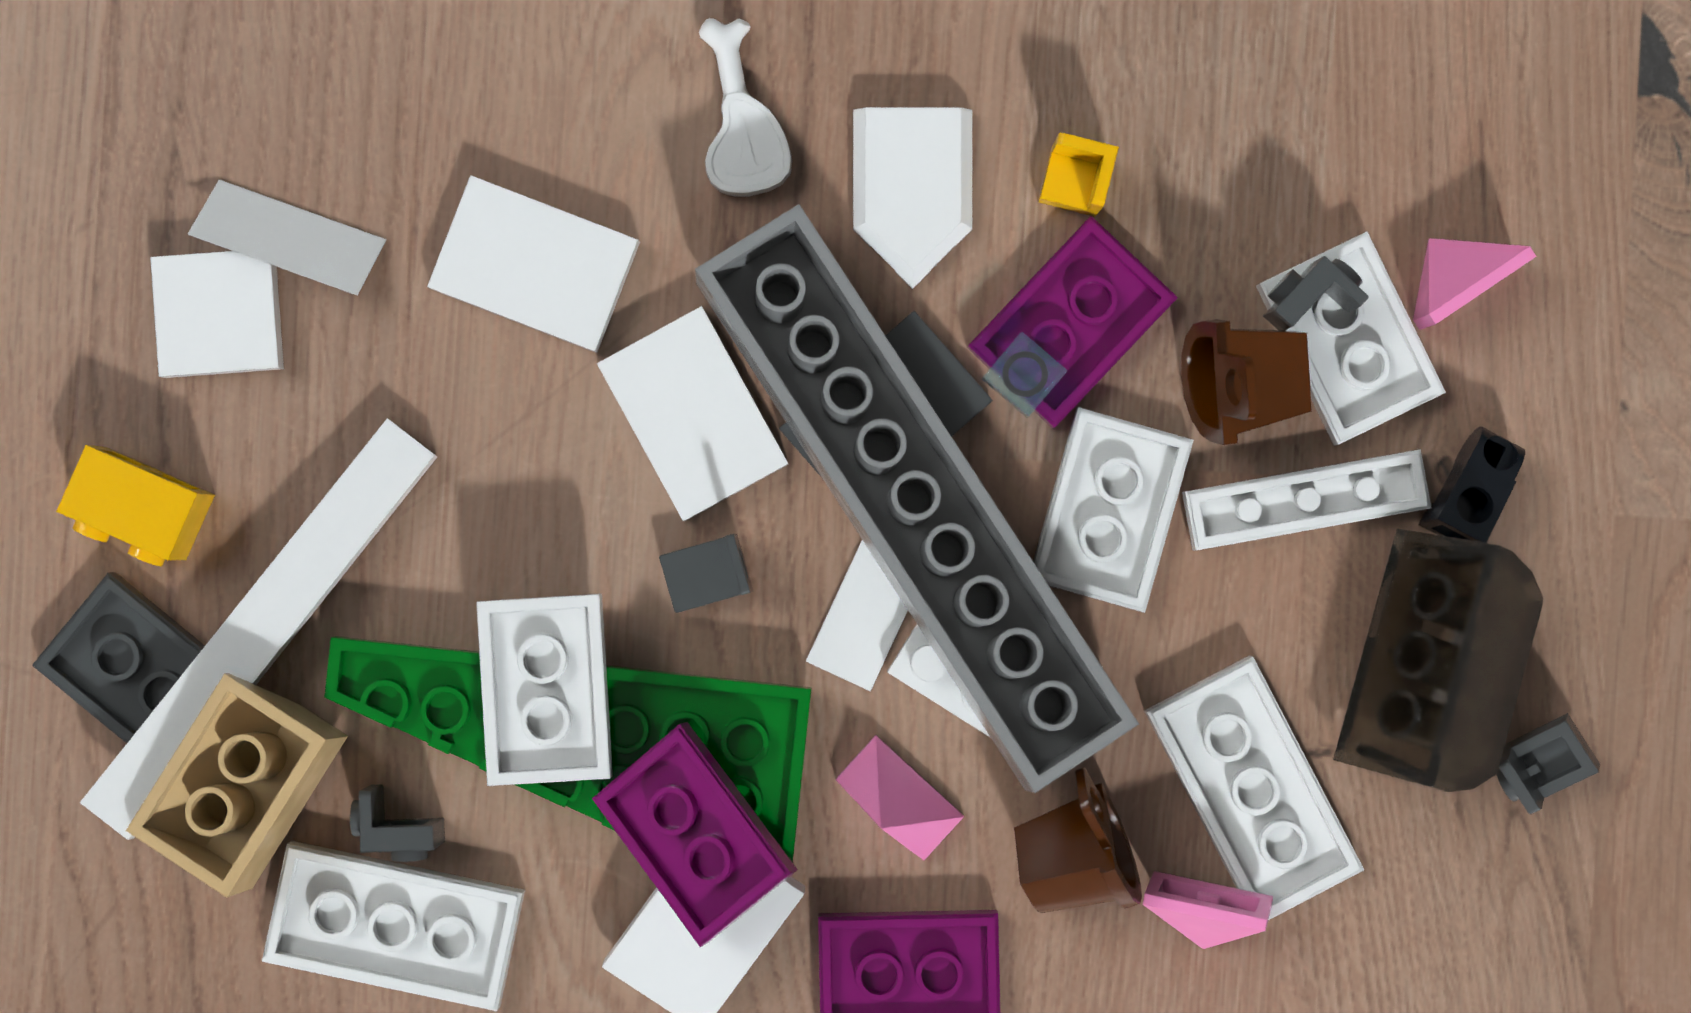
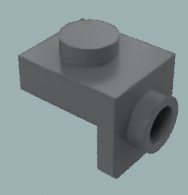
[1263,256,1369,330]
[1496,713,1600,815]
[350,785,445,862]

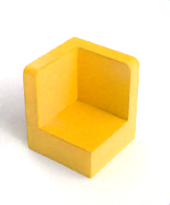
[1038,132,1119,217]

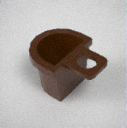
[1181,319,1312,445]
[1014,768,1142,913]

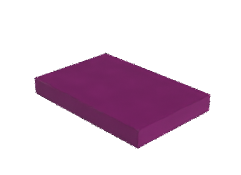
[967,216,1178,429]
[592,722,798,947]
[818,910,1000,1013]

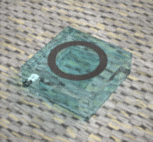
[981,332,1068,418]

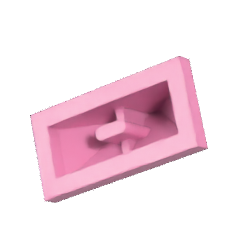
[1413,238,1537,330]
[836,735,964,860]
[1143,871,1273,949]

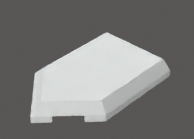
[853,107,972,289]

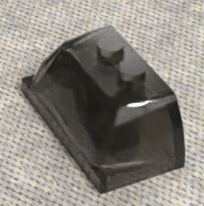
[1333,528,1543,792]

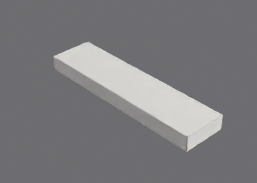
[1182,449,1431,551]

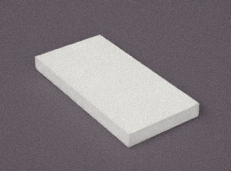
[1144,656,1364,920]
[262,841,525,1011]

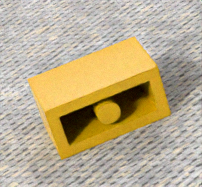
[56,445,215,567]

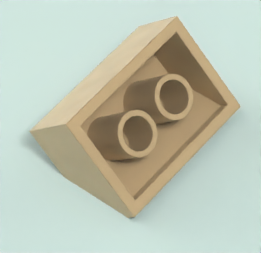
[126,673,348,898]

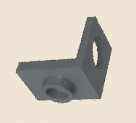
[659,534,753,613]

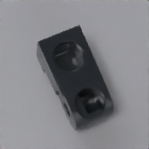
[1418,426,1525,549]

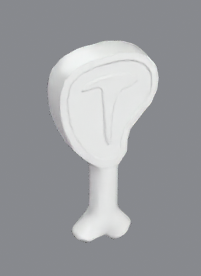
[699,18,792,197]

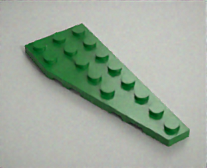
[324,636,812,863]

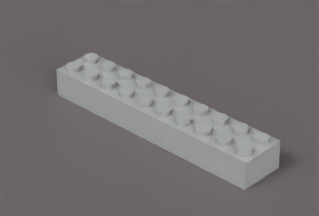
[695,204,1139,793]

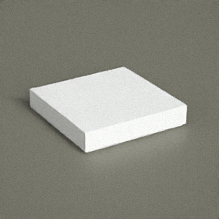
[150,251,284,378]

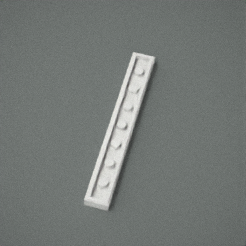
[80,418,437,840]

